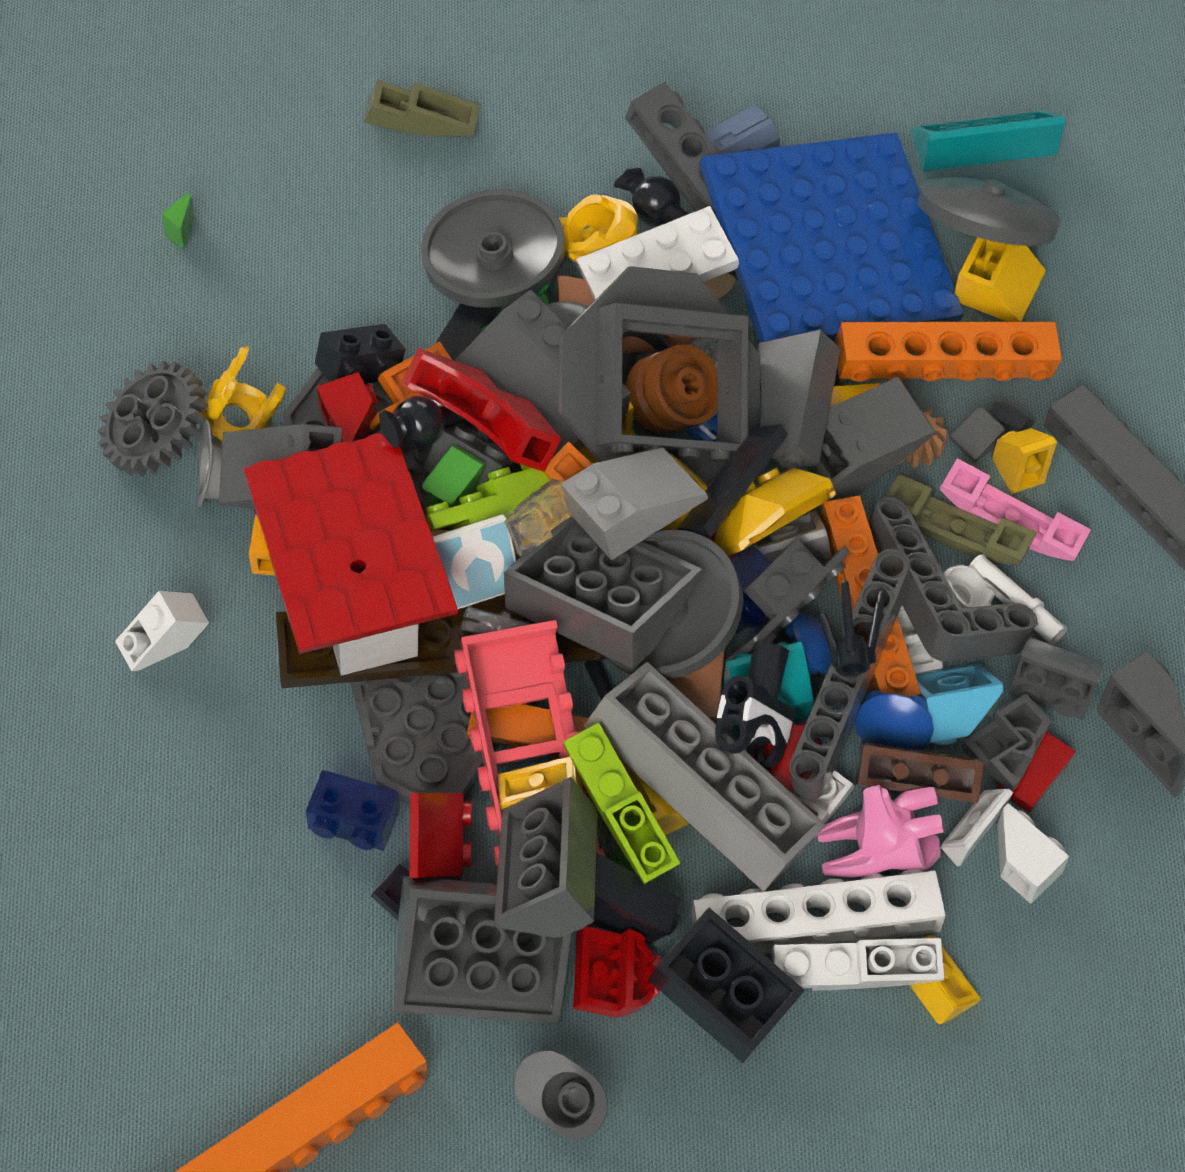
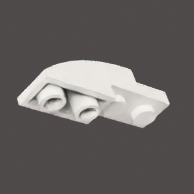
[772,938,944,991]

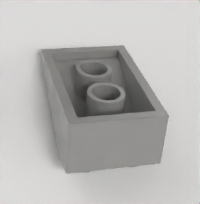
[561,447,708,560]

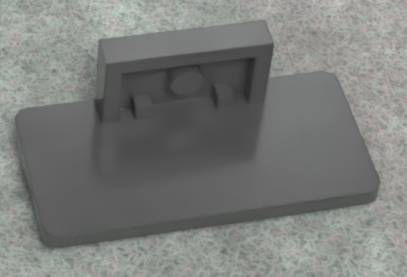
[723,539,850,664]

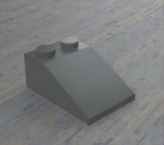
[1097,651,1185,798]

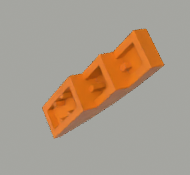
[467,704,588,761]

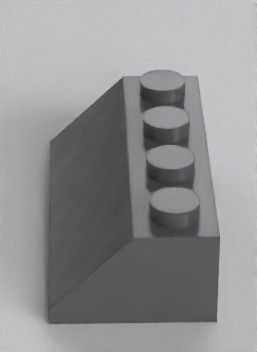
[494,777,597,938]

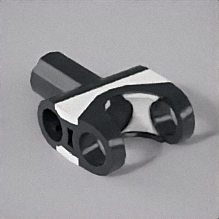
[715,642,794,770]

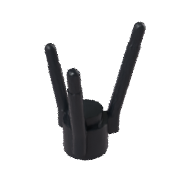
[819,580,885,675]

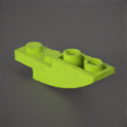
[425,464,551,532]
[563,722,681,884]

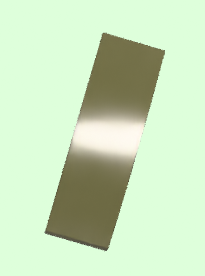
[364,79,480,137]

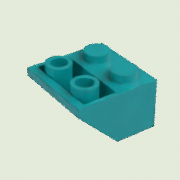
[721,641,814,739]

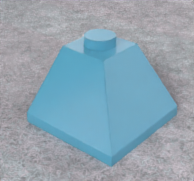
[916,663,1004,745]

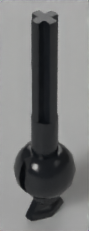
[614,168,738,280]
[379,396,469,449]

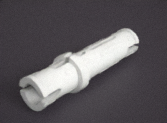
[968,554,1068,645]

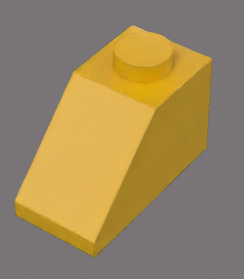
[992,428,1057,494]

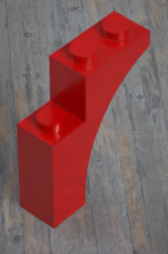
[402,348,562,472]

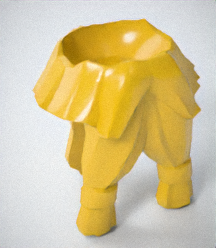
[201,346,286,444]

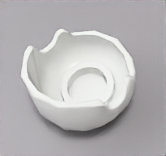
[943,565,995,608]

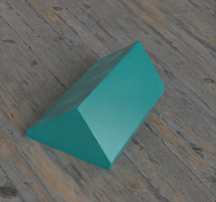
[911,110,1065,172]

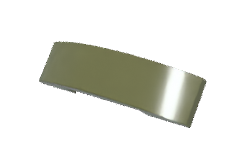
[886,474,1037,564]

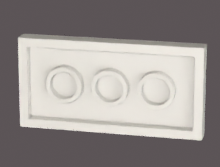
[576,206,739,300]

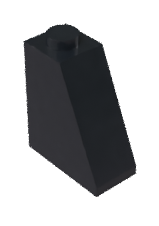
[591,853,682,944]

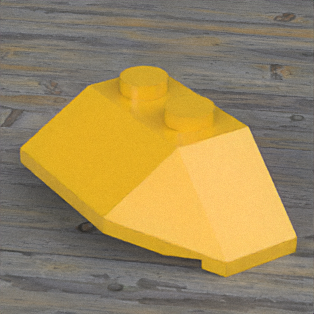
[715,467,837,556]

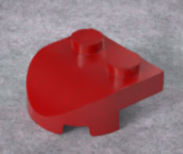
[573,926,662,1018]

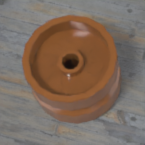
[625,345,718,434]

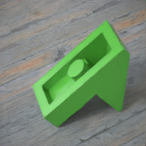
[421,445,486,531]

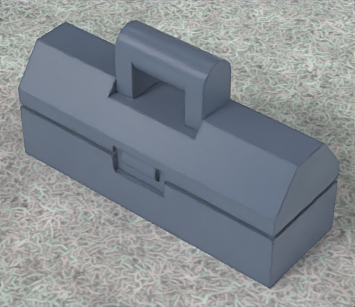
[683,104,780,157]

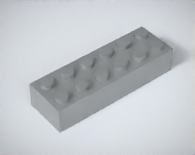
[584,662,826,891]

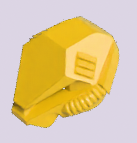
[559,195,638,263]

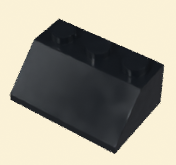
[648,907,805,1063]

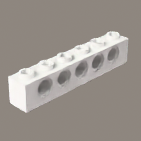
[691,869,946,954]

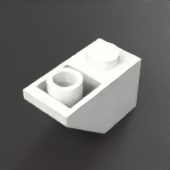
[115,591,209,671]
[997,803,1069,904]

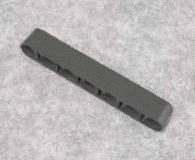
[789,549,910,800]

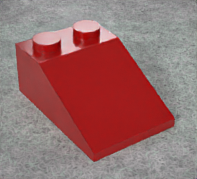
[409,793,472,878]

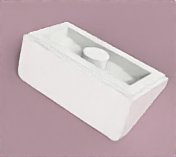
[941,789,1013,866]

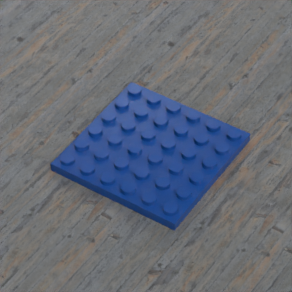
[699,132,964,343]

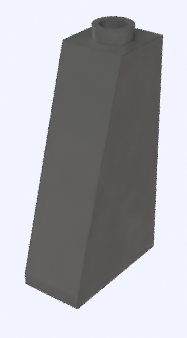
[758,330,841,470]

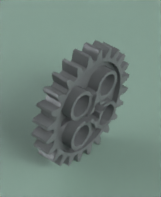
[98,361,208,477]

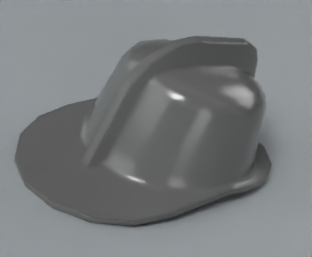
[514,1050,608,1139]

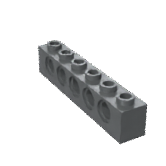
[625,82,723,220]

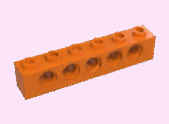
[834,322,1062,382]
[820,496,921,697]

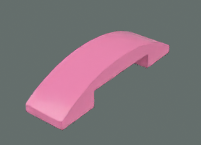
[939,458,1091,561]

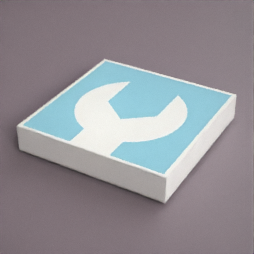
[433,514,516,609]

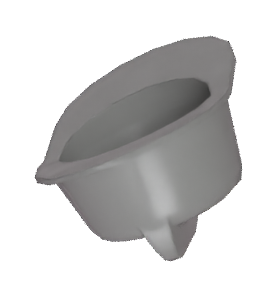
[196,418,222,508]

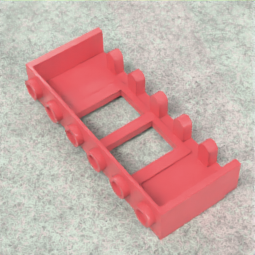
[454,620,605,871]

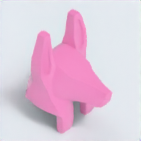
[817,785,944,878]

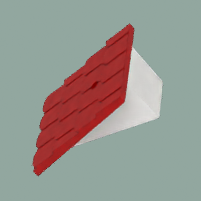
[244,433,458,676]

